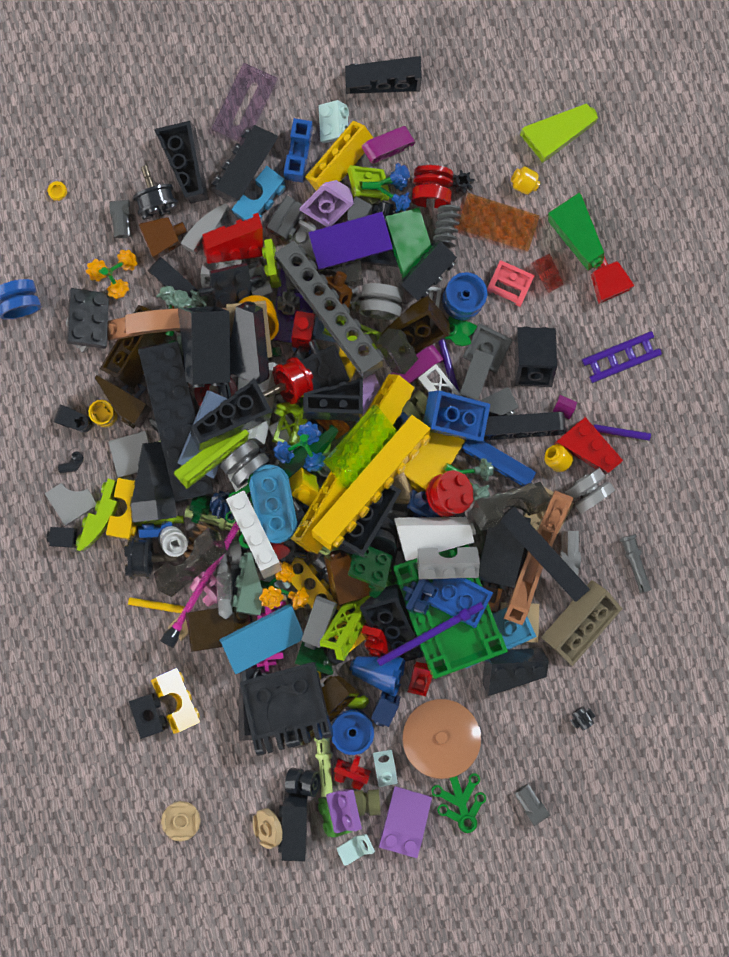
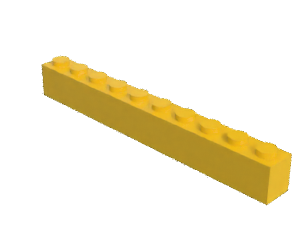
[291,374,414,554]

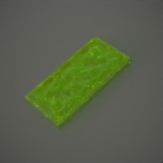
[323,405,397,489]

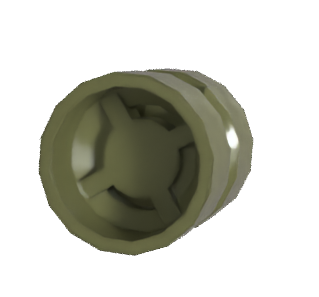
[402,390,428,421]
[354,789,381,817]

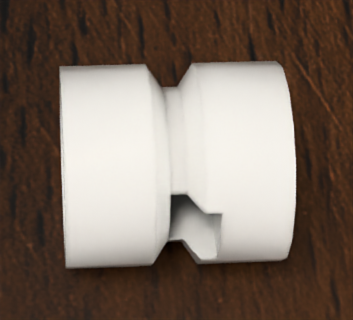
[158,526,188,557]

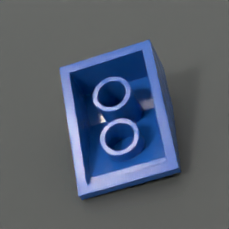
[423,390,490,442]

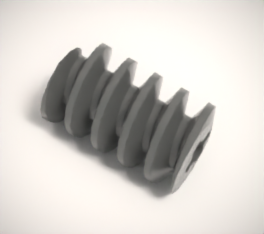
[433,205,462,248]

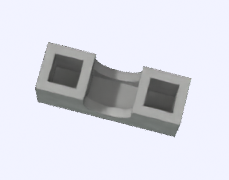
[417,547,480,579]

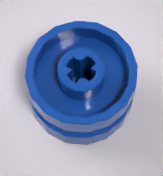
[442,272,488,321]
[0,279,41,320]
[332,709,374,755]

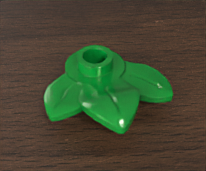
[444,316,477,346]

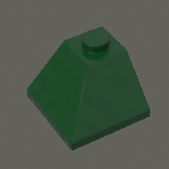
[295,641,334,675]

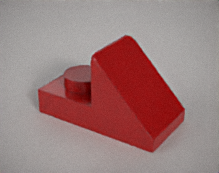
[407,661,432,697]

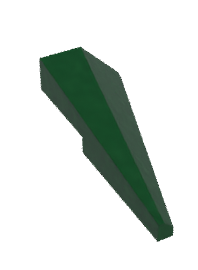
[276,425,339,479]

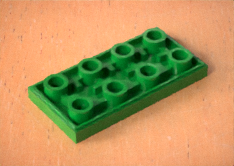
[384,208,442,280]

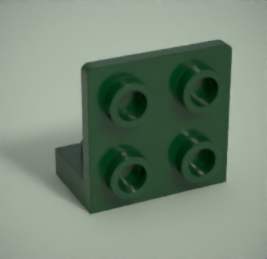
[348,546,392,598]

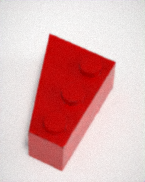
[202,213,263,264]
[554,417,623,475]

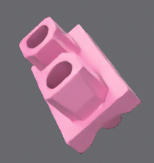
[190,571,227,607]

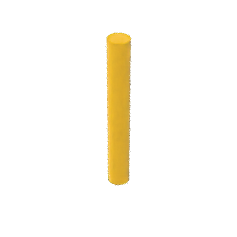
[128,597,185,613]

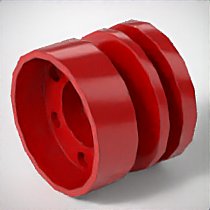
[411,165,453,208]

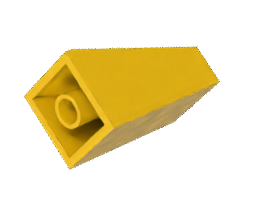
[403,432,465,493]

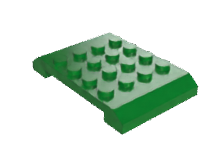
[392,544,508,679]

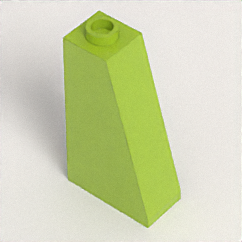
[520,103,598,163]

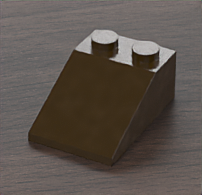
[380,296,450,360]
[95,375,152,429]
[186,606,250,652]

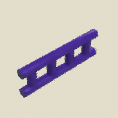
[582,331,662,383]

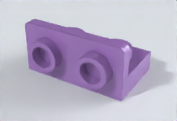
[326,789,362,833]

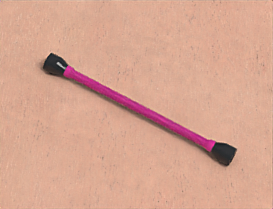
[160,492,251,648]

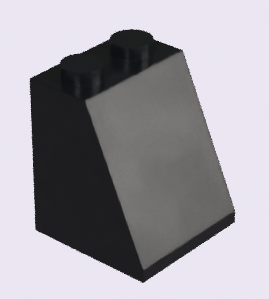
[514,326,558,387]

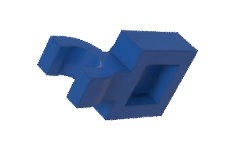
[138,521,172,538]

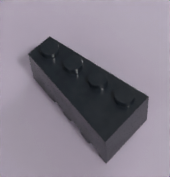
[345,56,422,94]
[154,121,209,204]
[190,378,272,451]

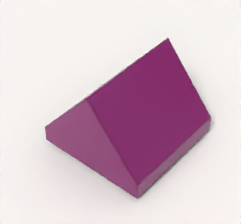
[552,395,577,420]

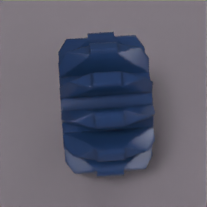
[210,490,235,520]

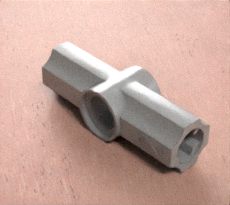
[559,531,581,589]

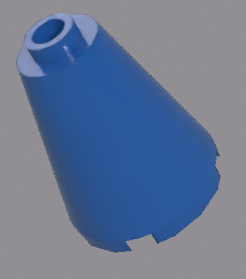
[350,656,405,696]

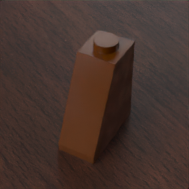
[324,550,370,605]

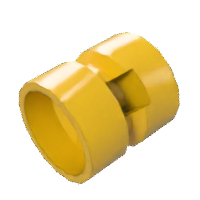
[88,400,118,427]

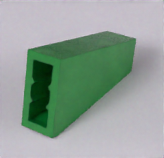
[548,193,604,271]

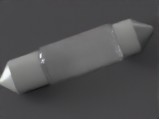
[216,562,233,619]

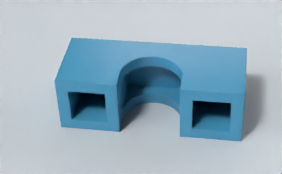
[232,166,286,221]

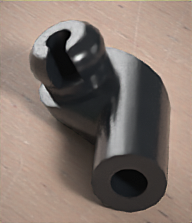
[58,451,84,474]

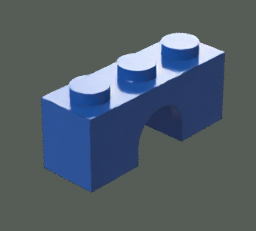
[284,118,313,183]

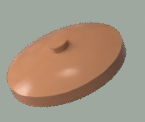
[403,699,481,779]

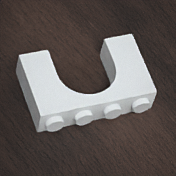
[226,491,282,579]

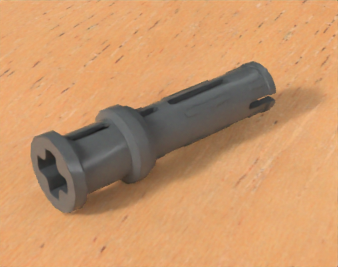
[619,534,652,593]

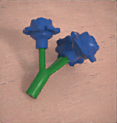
[361,163,411,213]
[273,421,326,472]

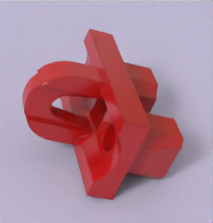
[334,755,371,790]

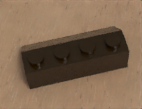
[100,305,167,388]
[281,676,360,748]

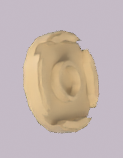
[161,801,201,841]
[253,809,282,849]

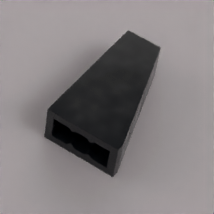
[230,301,270,384]

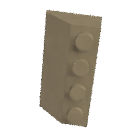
[541,580,623,666]

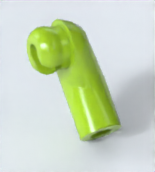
[275,402,302,417]
[348,695,369,709]

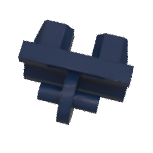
[407,490,440,517]
[402,579,438,615]

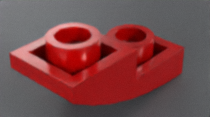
[361,625,388,657]

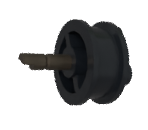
[132,165,179,220]
[124,537,178,580]

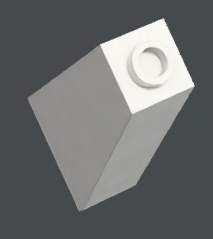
[394,517,476,561]

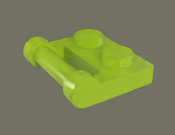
[347,165,389,201]
[262,239,281,288]

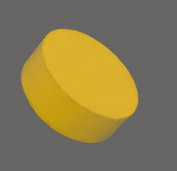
[47,181,67,201]

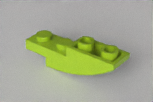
[76,478,120,552]

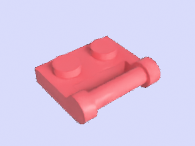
[487,260,535,307]

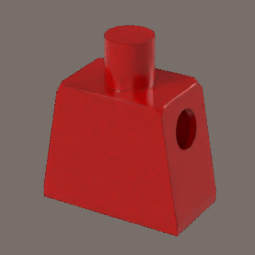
[591,256,634,304]
[292,311,317,350]

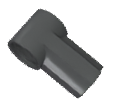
[109,200,131,239]
[514,783,551,826]

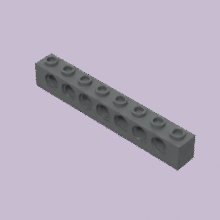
[275,241,384,379]

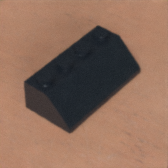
[210,125,279,203]
[338,485,402,557]

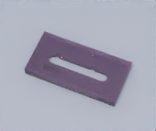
[212,63,278,142]

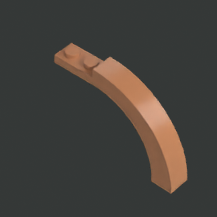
[107,308,227,340]
[504,490,573,625]

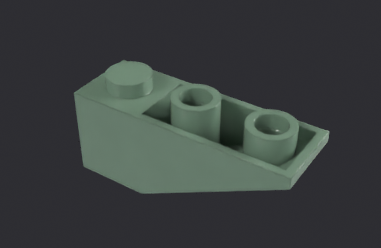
[232,552,263,615]

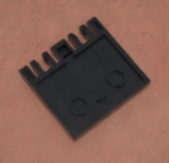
[240,662,333,756]

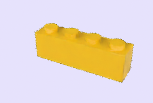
[305,121,373,191]

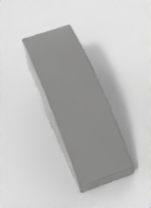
[181,203,230,254]

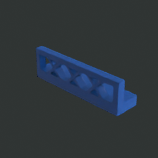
[461,439,537,489]

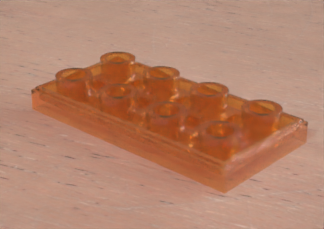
[457,193,540,252]

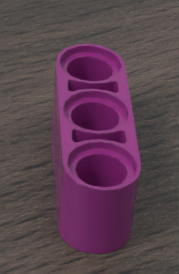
[362,126,416,164]
[390,344,444,384]

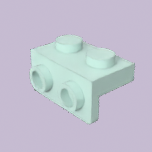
[319,100,349,143]

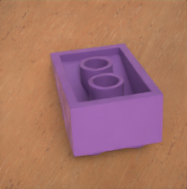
[379,786,432,858]

